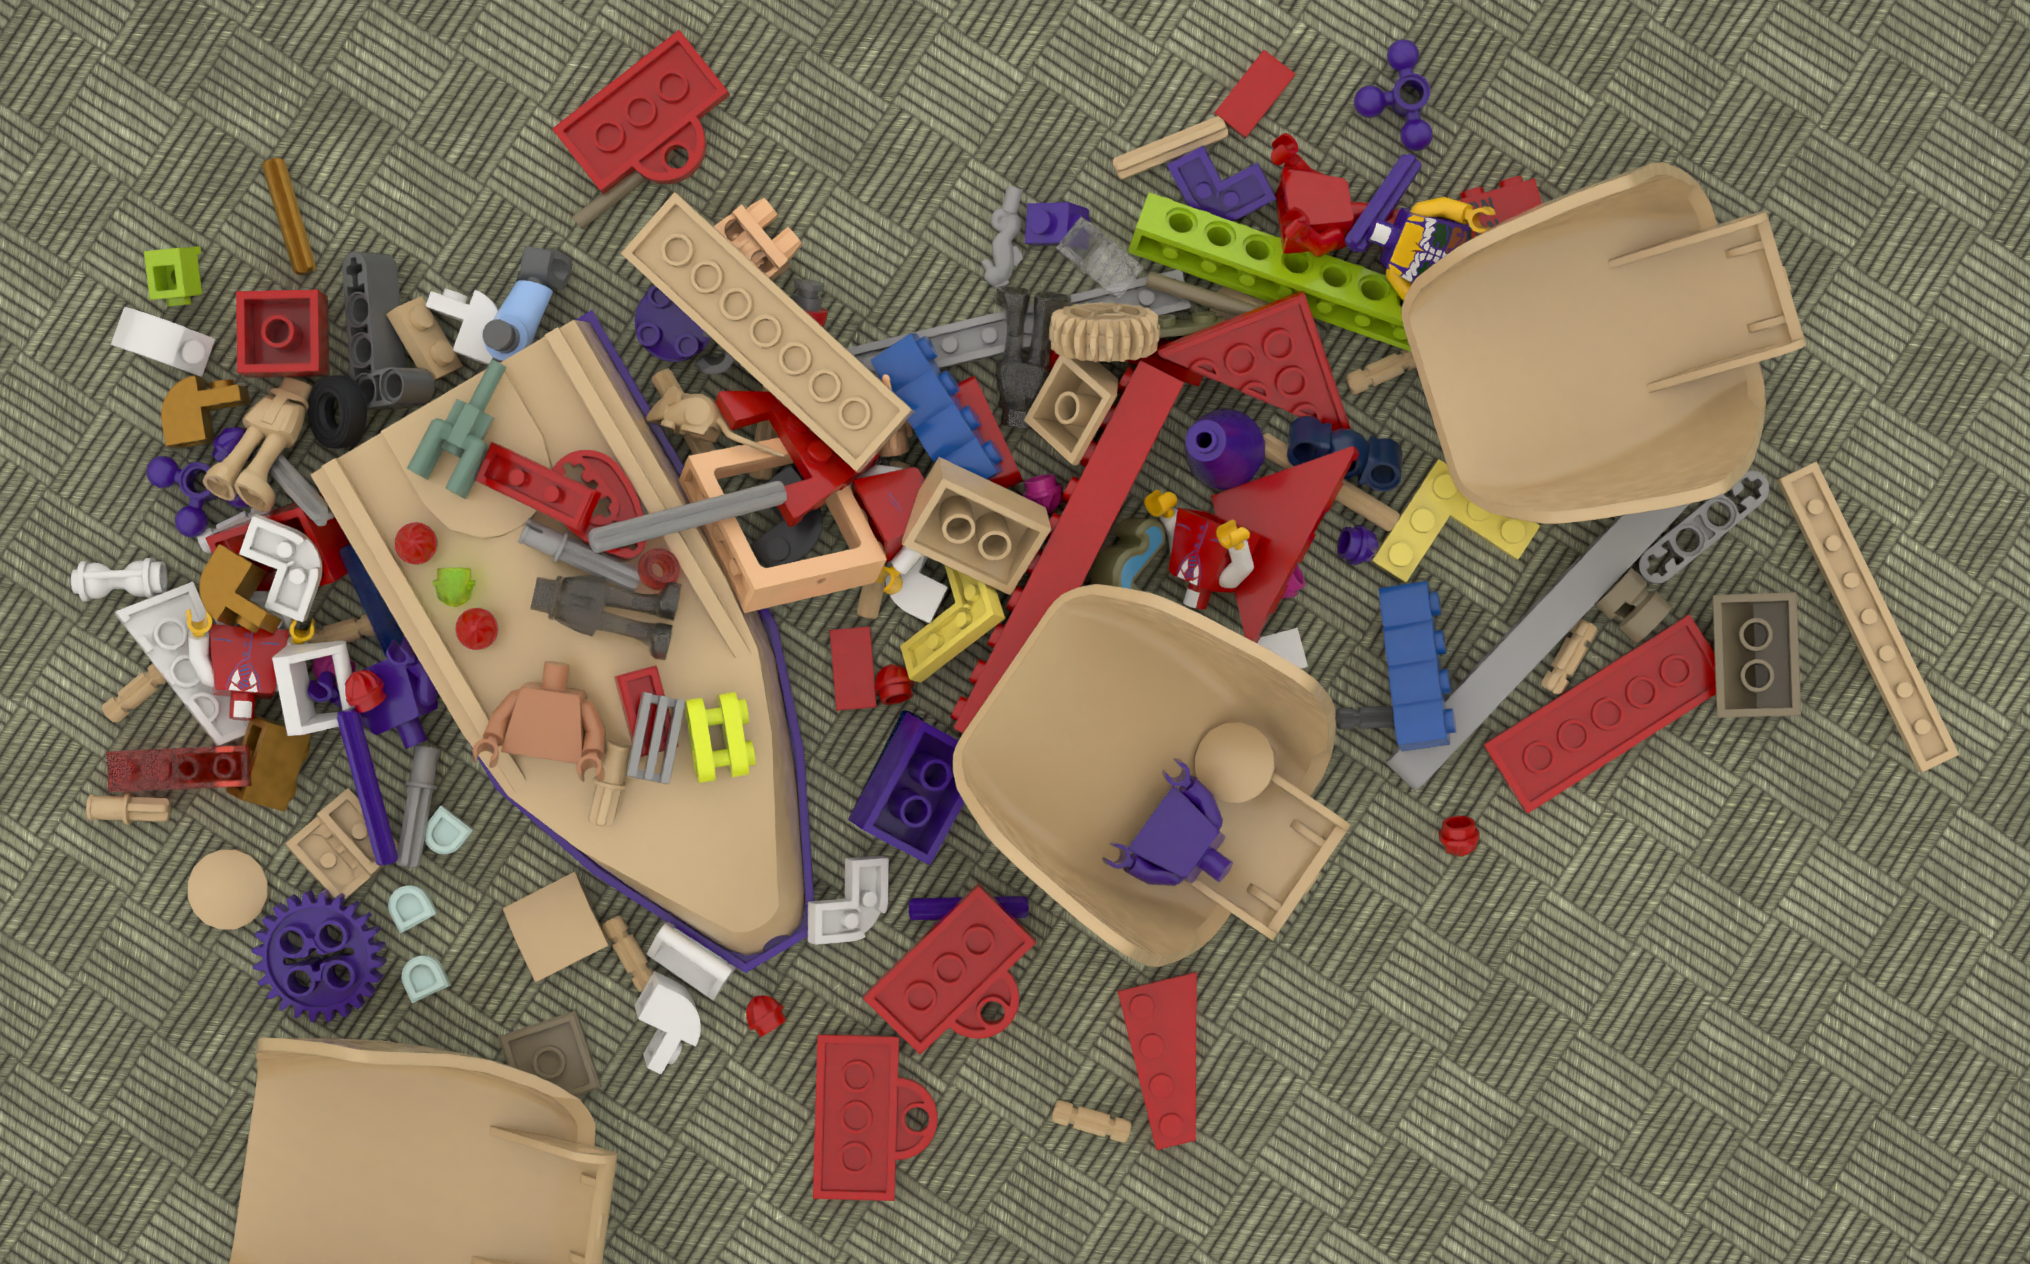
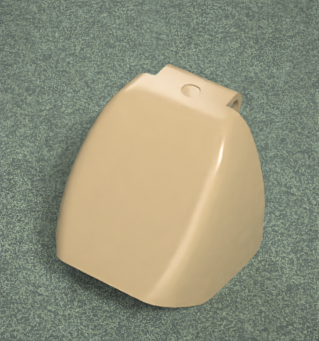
[1402,162,1806,524]
[953,584,1351,967]
[229,1038,618,1264]

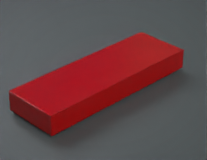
[475,442,602,532]

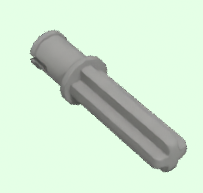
[518,518,642,592]
[396,745,441,868]

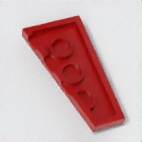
[1117,971,1197,1150]

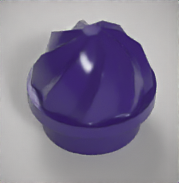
[212,427,253,462]
[1337,525,1378,565]

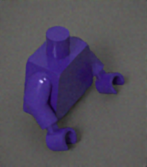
[307,637,438,749]
[1102,758,1233,886]

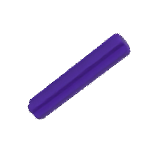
[1345,154,1422,253]
[909,896,1029,920]

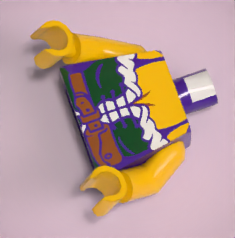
[1366,197,1495,300]

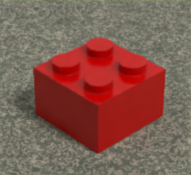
[236,290,329,378]

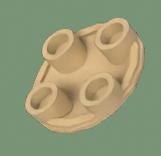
[1195,722,1276,804]
[188,849,270,929]

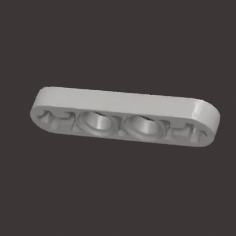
[1635,470,1769,584]

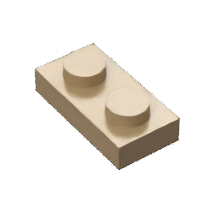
[386,296,463,382]

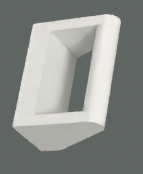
[272,641,361,736]
[646,921,737,1000]

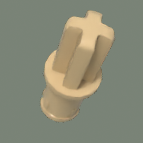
[588,741,631,827]
[86,793,171,825]

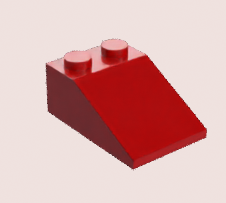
[205,493,359,592]

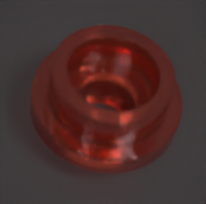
[638,548,680,591]

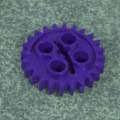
[252,889,387,1022]

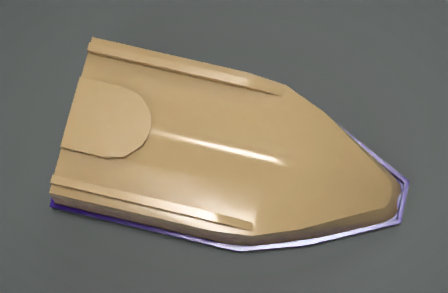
[310,310,815,973]

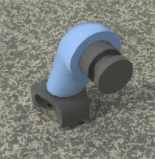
[482,246,573,361]

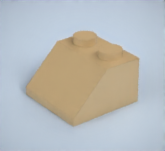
[1024,356,1118,465]

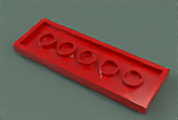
[1482,614,1716,814]

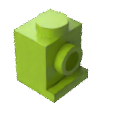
[144,246,202,306]

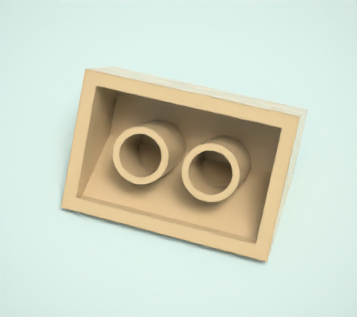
[902,457,1051,595]

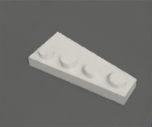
[115,582,249,747]

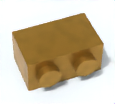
[226,715,311,812]

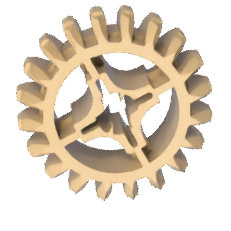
[1049,302,1160,363]

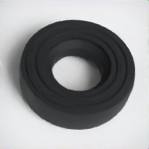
[308,375,367,449]

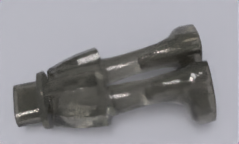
[995,286,1071,429]
[530,576,682,661]

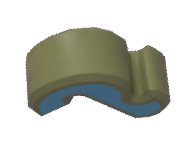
[1091,517,1166,591]

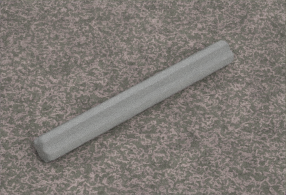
[588,481,787,553]

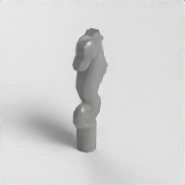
[981,186,1023,290]

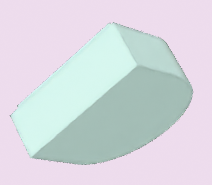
[425,805,475,854]
[388,885,438,933]
[402,955,451,1003]

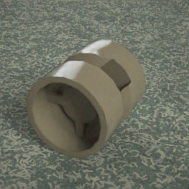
[1594,567,1672,644]

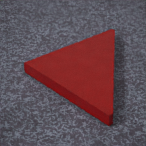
[1157,291,1351,431]
[1211,446,1359,643]

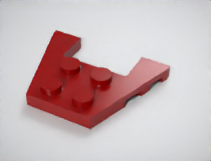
[715,391,879,527]

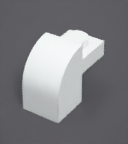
[426,289,500,365]
[111,307,215,377]
[885,555,949,624]
[634,971,701,1074]

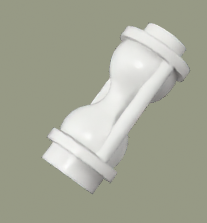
[71,558,168,602]

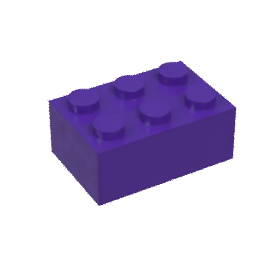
[848,712,965,865]

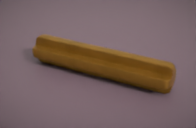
[262,157,316,275]

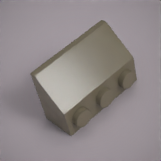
[1713,592,1801,718]

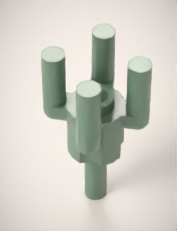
[407,359,507,499]

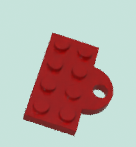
[552,30,730,194]
[863,883,1036,1055]
[813,1034,938,1201]

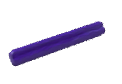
[337,708,398,866]

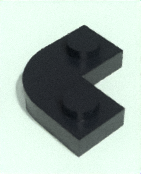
[750,465,823,568]

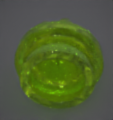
[433,568,476,607]

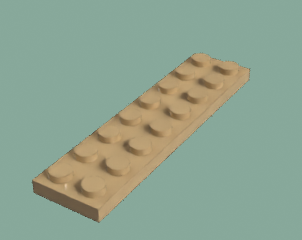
[621,192,915,473]

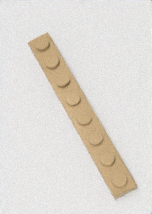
[1777,461,1959,772]

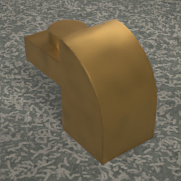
[161,375,250,449]
[199,544,282,634]

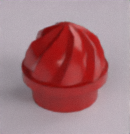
[395,522,438,565]
[455,608,498,650]
[874,664,915,705]
[344,670,387,713]
[1439,816,1480,857]
[746,995,787,1037]

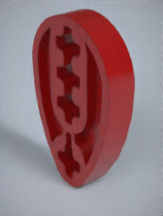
[552,450,646,560]

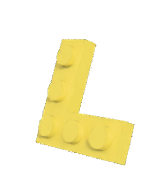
[1371,459,1540,583]
[900,565,1005,683]

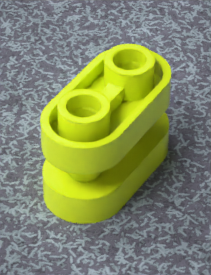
[685,692,756,784]

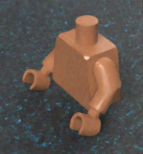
[473,661,606,782]

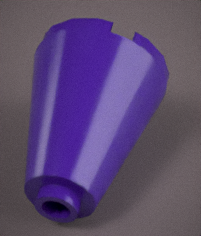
[1185,409,1266,489]

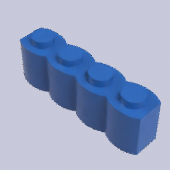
[871,333,1004,480]
[1379,581,1457,752]

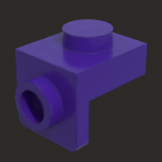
[1025,202,1091,249]

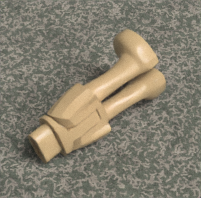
[203,377,312,512]

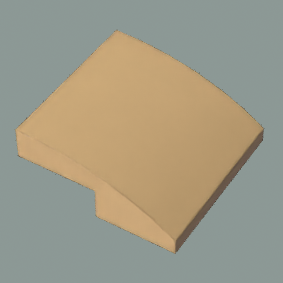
[285,788,399,902]
[503,871,610,982]

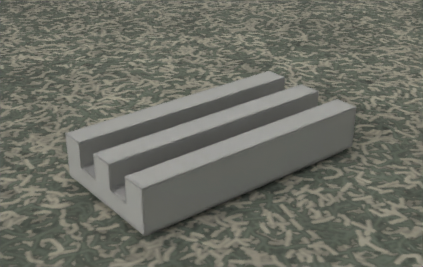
[625,692,686,784]

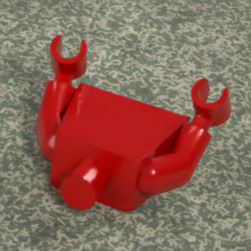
[1271,133,1369,257]

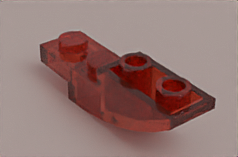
[107,745,252,792]

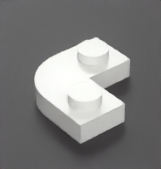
[239,514,322,622]
[808,856,889,945]

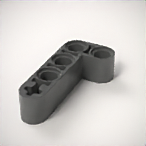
[342,251,435,410]

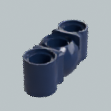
[1287,416,1403,492]

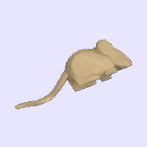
[646,386,785,458]

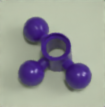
[1354,39,1433,151]
[146,456,249,538]

